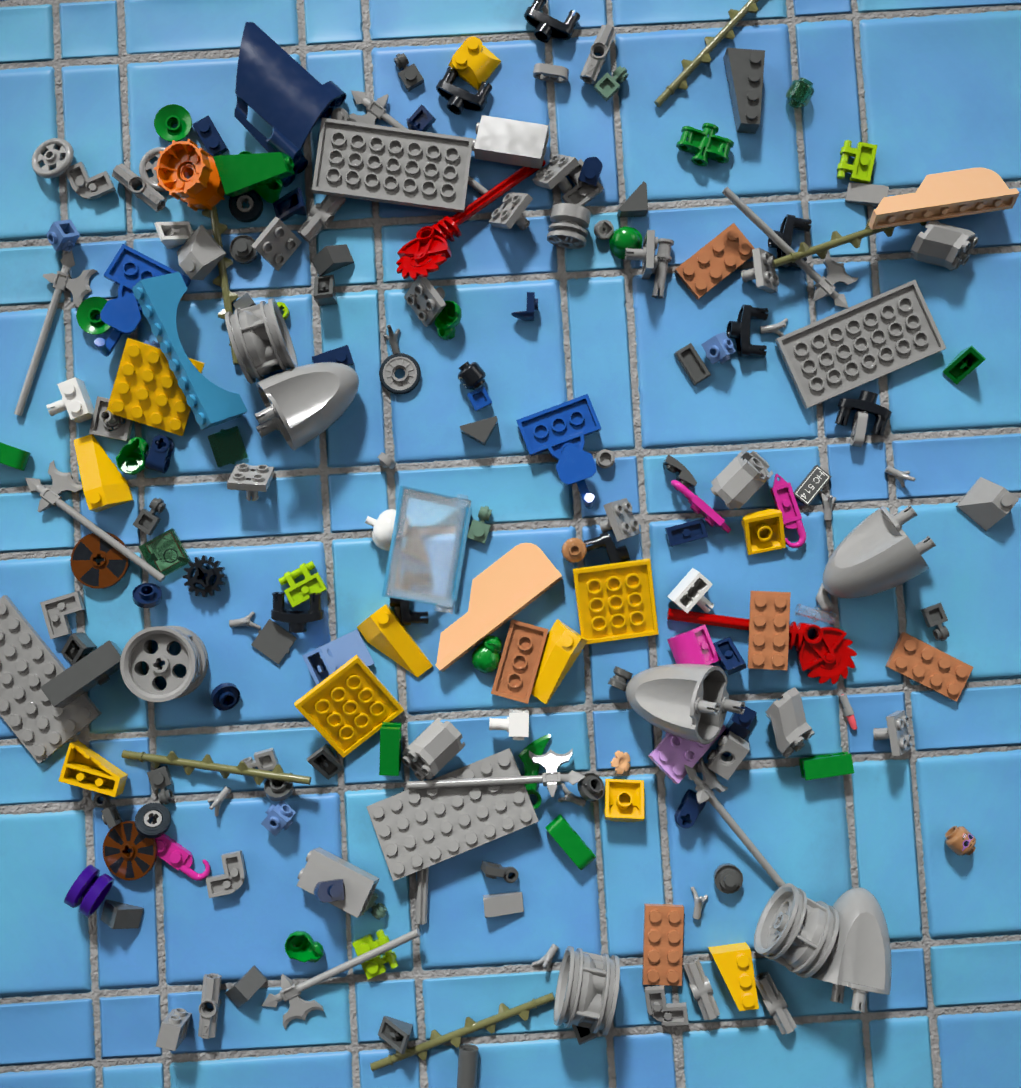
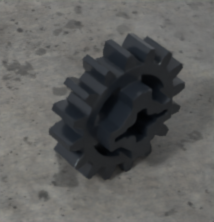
[183,555,227,597]

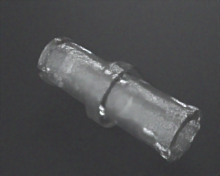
[795,604,836,625]

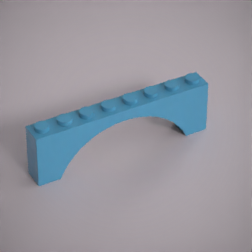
[132,272,247,430]

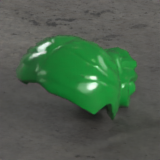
[434,301,462,340]
[116,437,149,475]
[472,636,502,673]
[285,931,324,962]

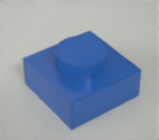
[467,386,492,412]

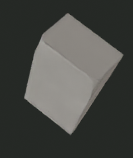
[845,182,889,208]
[483,892,524,918]

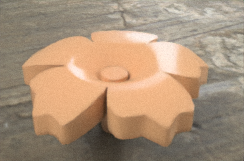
[610,750,631,775]

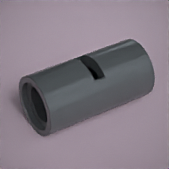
[457,1044,479,1088]

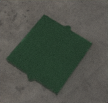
[208,426,248,468]

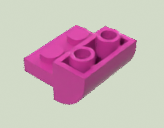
[667,624,719,665]

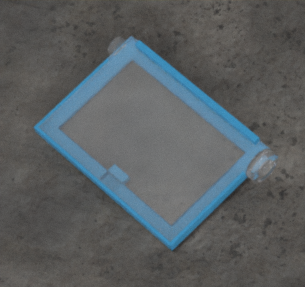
[382,486,472,614]

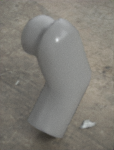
[816,583,834,612]

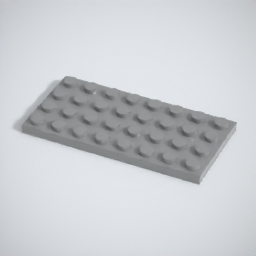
[312,118,473,213]
[775,280,946,409]
[0,595,102,764]
[367,748,539,881]

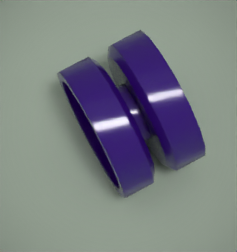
[64,864,115,918]

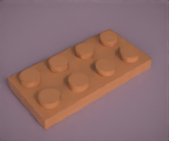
[674,223,755,300]
[747,591,791,671]
[491,619,549,704]
[886,632,973,702]
[642,904,684,986]

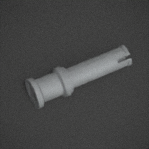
[652,238,674,298]

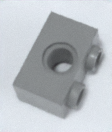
[707,730,750,780]
[156,1008,192,1051]

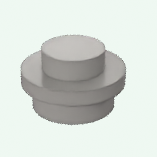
[331,108,349,121]
[596,449,615,469]

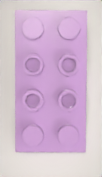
[648,724,727,784]

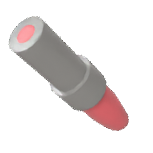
[839,693,857,730]

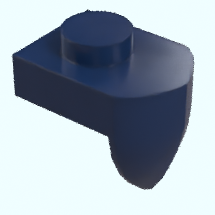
[406,105,436,132]
[578,157,603,187]
[511,292,538,321]
[314,879,344,903]

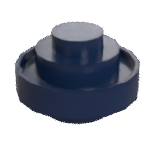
[133,583,162,608]
[211,683,240,711]

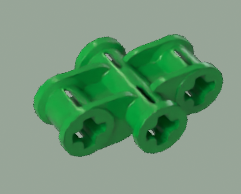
[676,123,734,166]

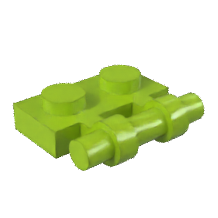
[837,140,877,184]
[278,561,327,608]
[352,929,398,980]

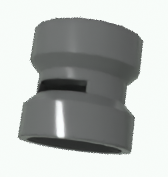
[608,666,633,691]

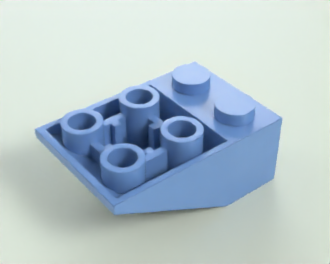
[302,629,375,686]

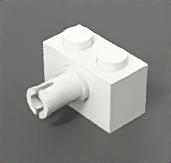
[46,377,94,423]
[667,568,714,613]
[489,709,529,740]

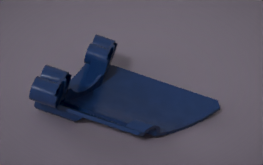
[234,22,347,187]

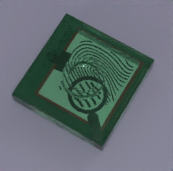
[139,528,192,580]

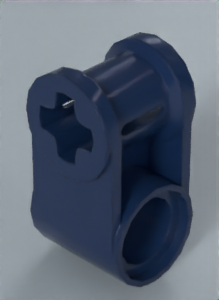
[145,435,174,474]
[674,789,706,829]

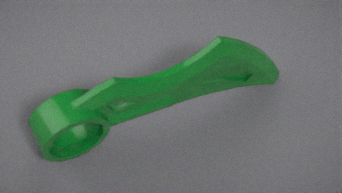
[518,734,551,809]

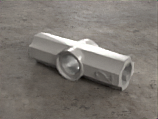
[580,24,617,84]
[112,163,167,212]
[297,195,346,243]
[683,957,720,1020]
[755,972,797,1035]
[198,973,222,1039]

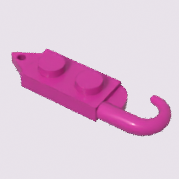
[770,474,806,548]
[671,480,731,533]
[155,834,210,881]

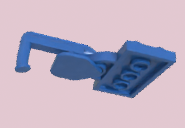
[94,244,191,357]
[516,394,601,509]

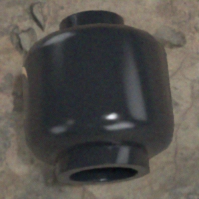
[458,361,486,390]

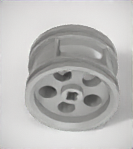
[225,298,298,384]
[120,625,208,702]
[754,883,839,978]
[554,946,620,1036]

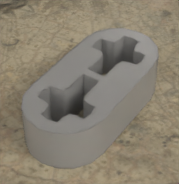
[533,63,569,83]
[850,410,868,447]

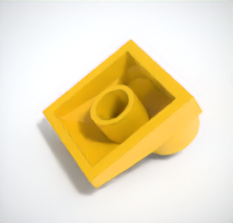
[448,37,501,91]
[741,509,786,555]
[604,779,645,822]

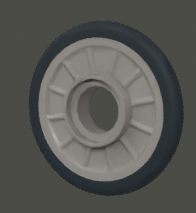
[379,353,421,394]

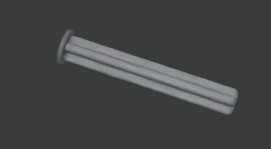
[416,867,429,925]

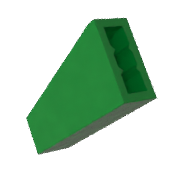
[214,152,295,197]

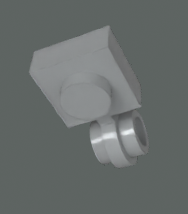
[241,748,279,771]

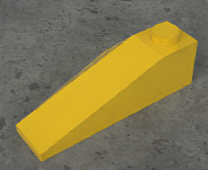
[74,434,133,512]
[357,604,433,678]
[531,619,588,705]

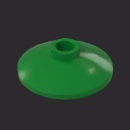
[154,104,192,142]
[76,297,111,335]

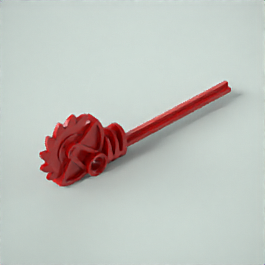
[396,160,546,280]
[667,608,857,684]

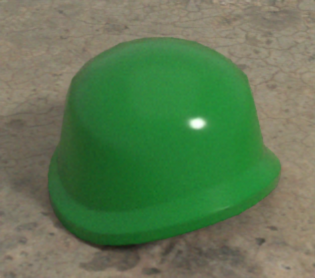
[609,227,643,260]

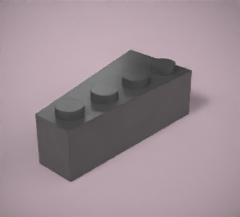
[723,48,765,134]

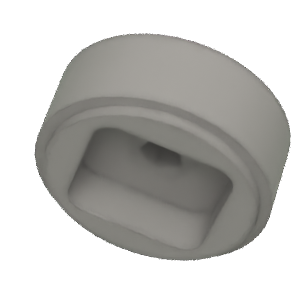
[594,220,614,240]
[377,452,396,470]

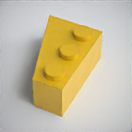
[58,740,128,797]
[708,942,759,1011]

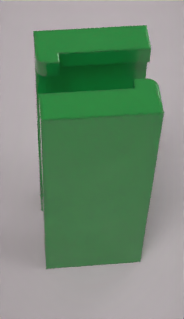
[379,722,402,776]
[798,751,854,780]

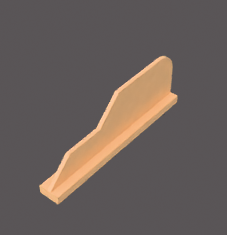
[868,168,1019,230]
[435,543,563,672]

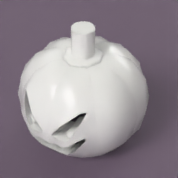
[365,509,410,551]

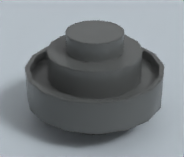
[230,235,258,264]
[577,773,605,802]
[264,779,294,801]
[714,863,743,894]

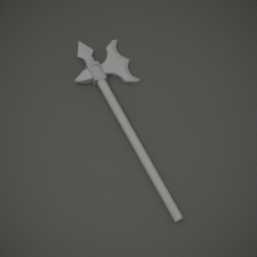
[349,90,488,195]
[722,187,859,308]
[14,250,98,416]
[25,460,166,582]
[407,748,586,798]
[684,757,786,888]
[262,928,421,1029]

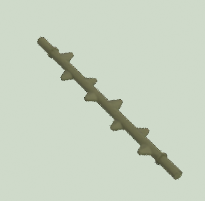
[654,0,759,107]
[202,205,239,365]
[772,220,927,268]
[122,750,311,785]
[370,992,555,1071]

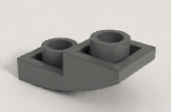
[663,455,697,489]

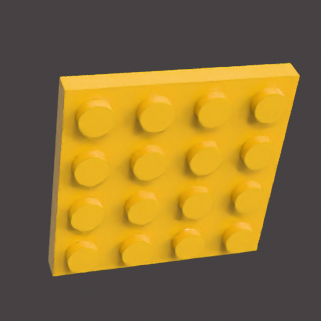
[107,338,205,436]
[572,558,659,644]
[294,655,404,758]

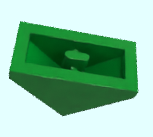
[943,345,986,385]

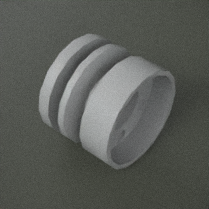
[547,203,591,249]

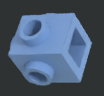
[46,219,80,251]
[701,332,736,364]
[261,801,296,836]

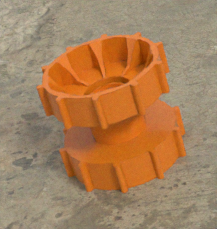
[154,139,225,211]

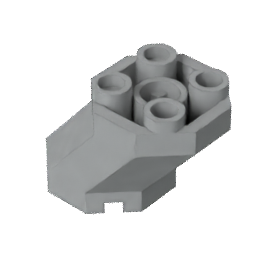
[911,220,979,271]
[711,447,773,510]
[765,687,815,758]
[401,717,465,781]

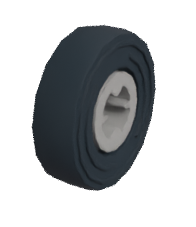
[229,190,263,222]
[135,803,171,838]

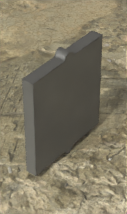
[251,619,297,664]

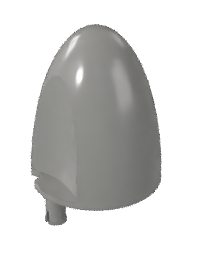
[254,362,359,450]
[822,505,936,599]
[625,663,745,744]
[810,887,892,1012]

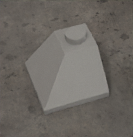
[177,225,227,280]
[956,477,1019,531]

